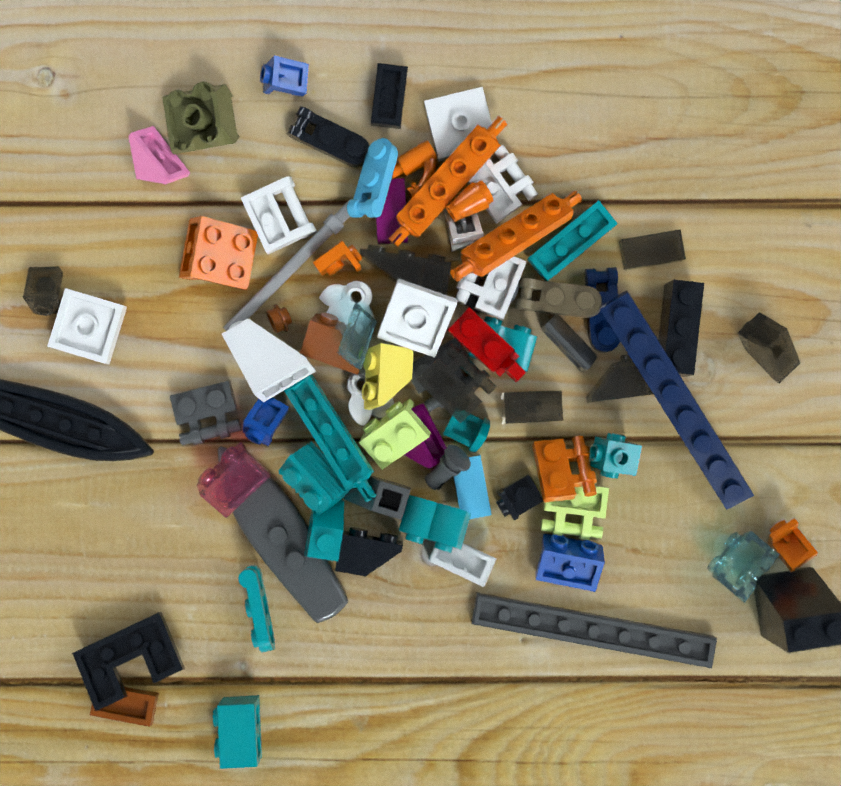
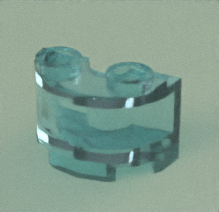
[707,531,780,603]

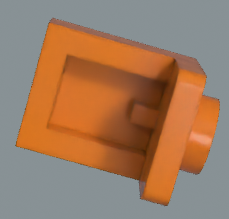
[767,518,818,572]

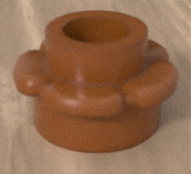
[266,304,292,334]

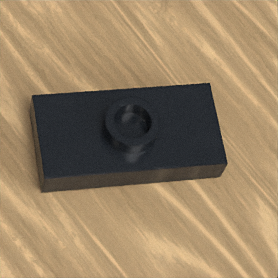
[371,63,408,129]

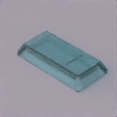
[337,303,377,370]

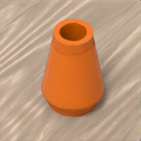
[446,180,494,222]

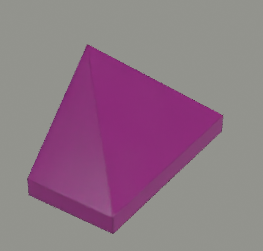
[404,403,447,469]

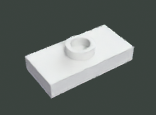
[428,543,497,587]

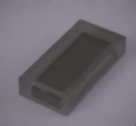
[619,229,686,271]

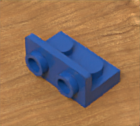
[535,534,605,592]

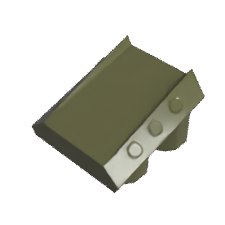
[162,81,239,154]

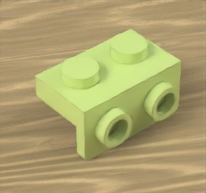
[359,399,431,470]

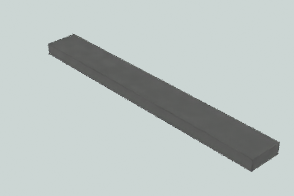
[471,592,717,668]

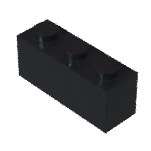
[658,279,704,377]

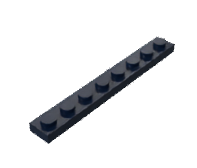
[600,290,754,510]

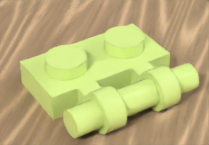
[540,486,609,540]

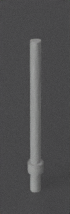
[223,199,351,331]

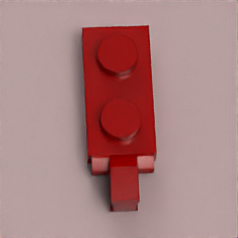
[448,307,526,382]

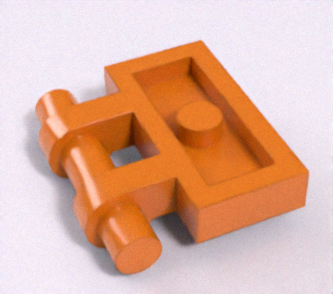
[532,436,597,502]

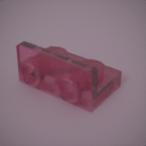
[197,442,271,518]

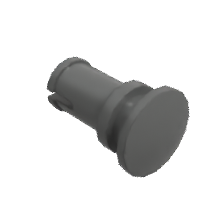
[425,445,471,490]

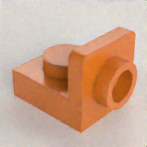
[313,241,363,276]

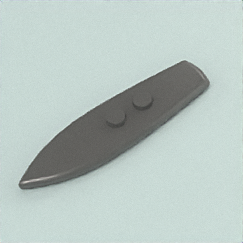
[218,446,348,623]

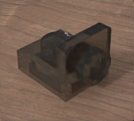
[23,266,63,316]

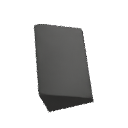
[542,314,597,372]

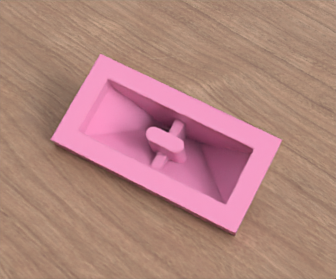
[129,126,190,184]

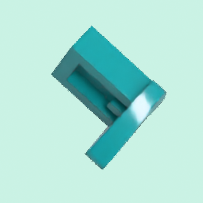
[443,407,490,453]

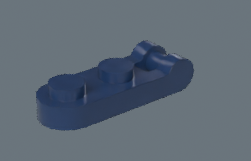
[585,267,620,353]

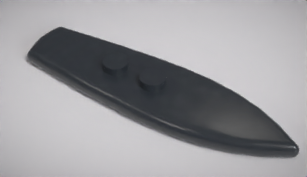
[0,379,154,462]

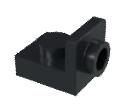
[496,474,543,521]

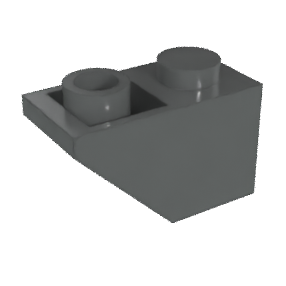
[344,475,411,520]

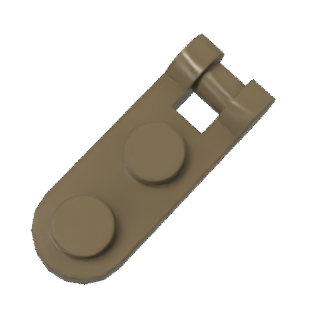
[515,278,602,318]

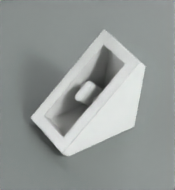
[444,208,484,251]

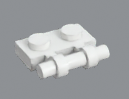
[468,145,538,224]
[456,256,527,320]

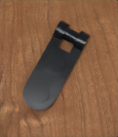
[287,106,370,168]

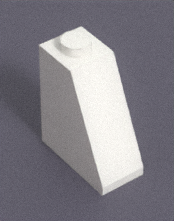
[222,318,316,403]

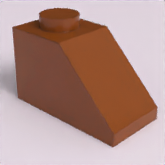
[300,312,364,375]

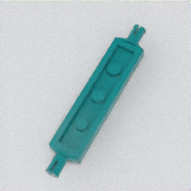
[284,374,377,502]

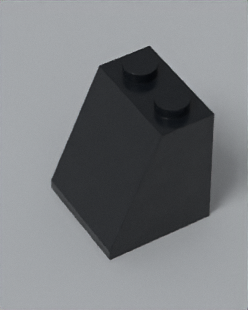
[752,567,841,653]

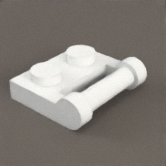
[241,176,317,254]

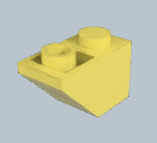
[362,343,413,410]

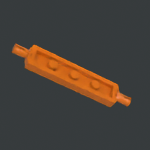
[388,116,507,247]
[450,191,582,281]

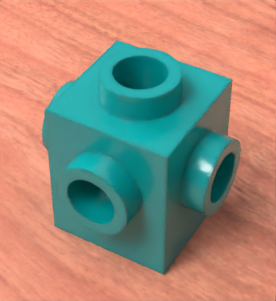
[589,433,642,479]

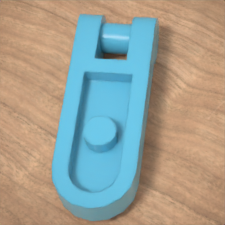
[347,138,398,218]

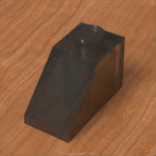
[738,312,801,384]
[586,354,653,403]
[501,391,563,424]

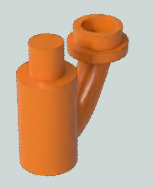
[392,140,437,199]

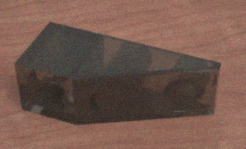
[359,245,451,295]

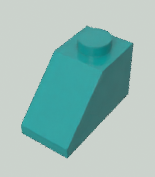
[304,500,345,561]

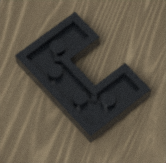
[72,612,185,711]

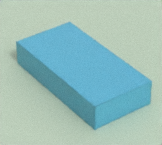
[453,455,492,519]

